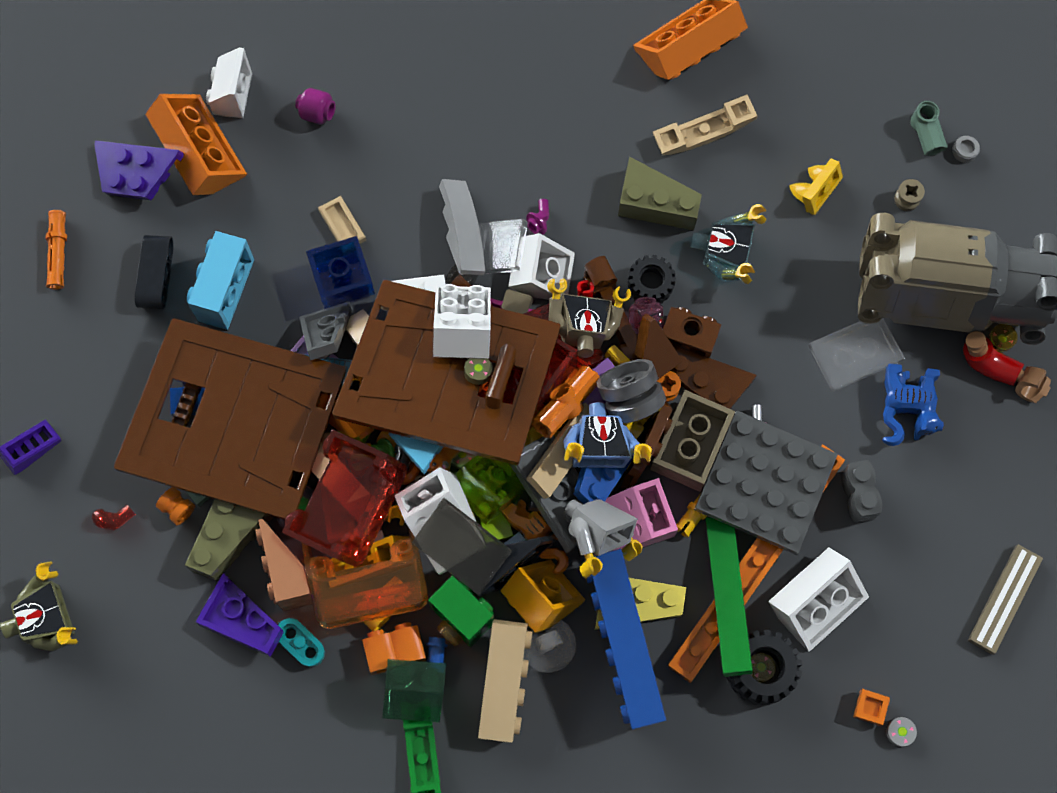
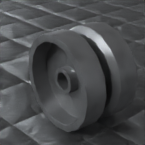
[596,359,666,423]

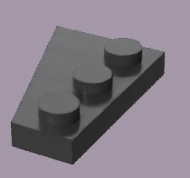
[299,301,353,360]

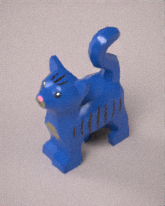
[882,364,944,446]

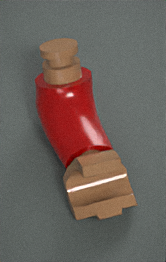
[963,331,1051,403]

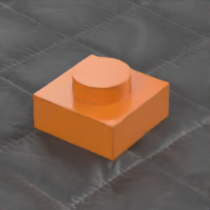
[853,689,890,726]

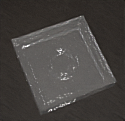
[479,219,528,274]

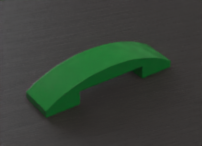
[401,697,441,793]

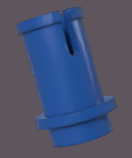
[425,637,448,673]

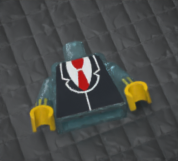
[690,204,766,284]

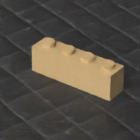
[478,619,532,743]

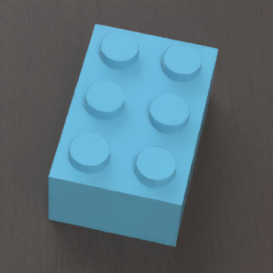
[187,231,254,330]

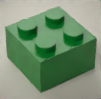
[428,575,494,648]

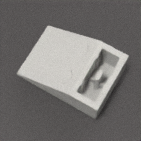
[433,284,490,359]
[395,467,486,575]

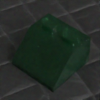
[382,659,446,723]

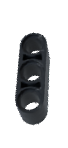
[135,235,174,309]

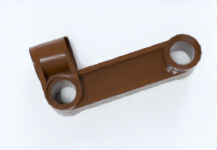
[583,256,638,361]

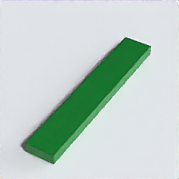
[706,517,753,677]

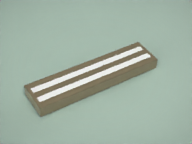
[968,544,1043,655]

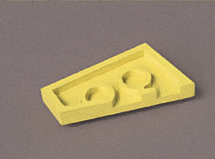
[595,578,686,630]

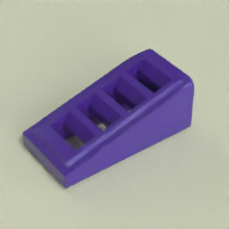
[0,419,61,475]

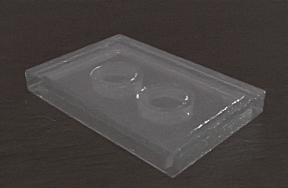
[808,317,905,392]

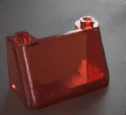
[282,429,407,567]

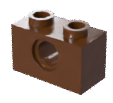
[663,307,722,358]

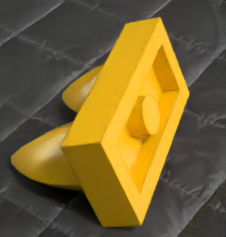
[789,159,843,215]

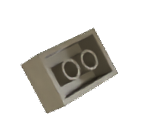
[650,390,735,492]

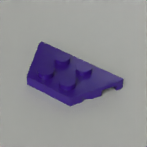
[95,141,184,200]

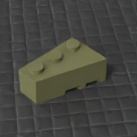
[618,156,702,231]
[185,499,274,581]

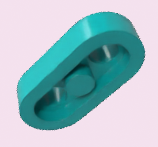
[278,618,325,667]

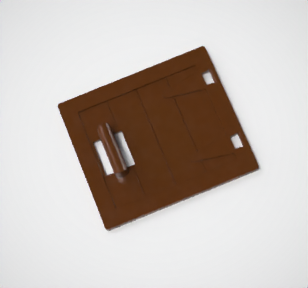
[332,280,560,465]
[114,318,347,521]

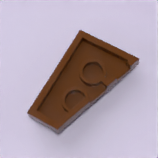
[670,347,757,409]

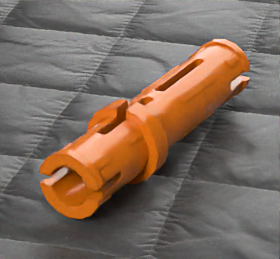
[46,210,67,290]

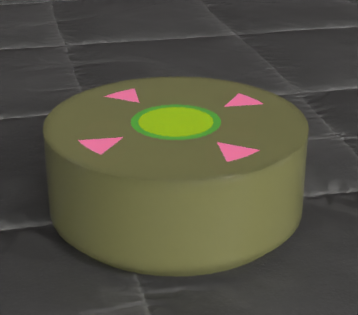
[464,358,492,385]

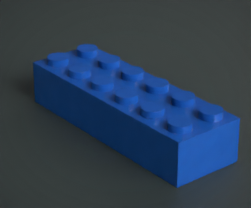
[586,549,666,729]

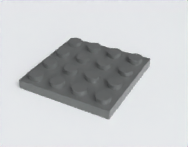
[694,410,838,555]

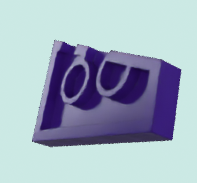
[196,573,284,657]

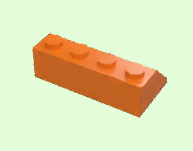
[633,0,748,80]
[145,94,247,195]

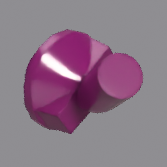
[526,199,549,235]

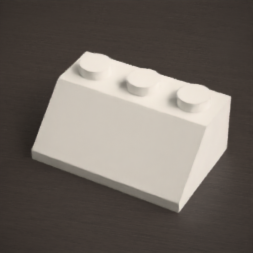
[768,547,869,652]

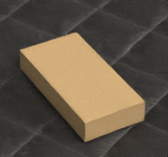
[318,196,366,253]

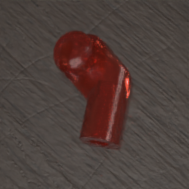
[92,504,136,530]

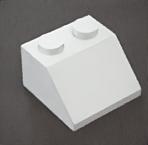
[206,48,252,118]
[508,233,575,300]

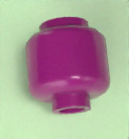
[295,88,336,125]

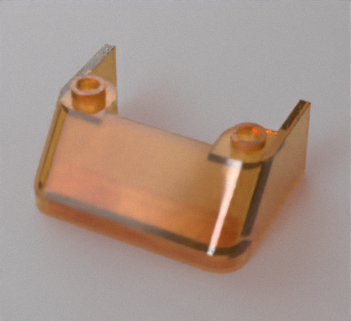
[301,528,429,629]

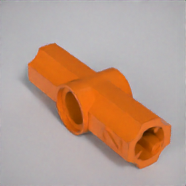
[532,366,600,438]

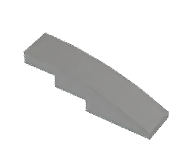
[439,179,485,275]

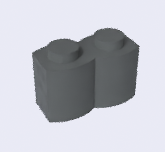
[841,460,882,523]

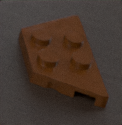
[619,402,673,491]

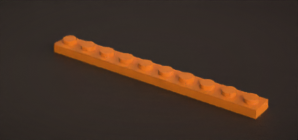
[667,444,845,683]

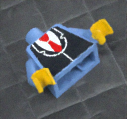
[563,402,652,468]

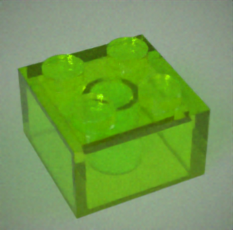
[456,455,526,524]

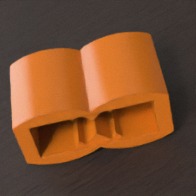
[362,622,426,675]

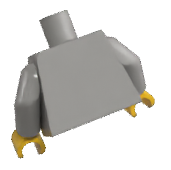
[565,499,643,578]

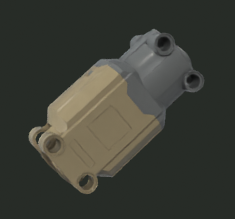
[858,213,1057,345]

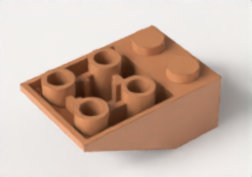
[255,519,316,611]

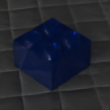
[306,236,375,309]

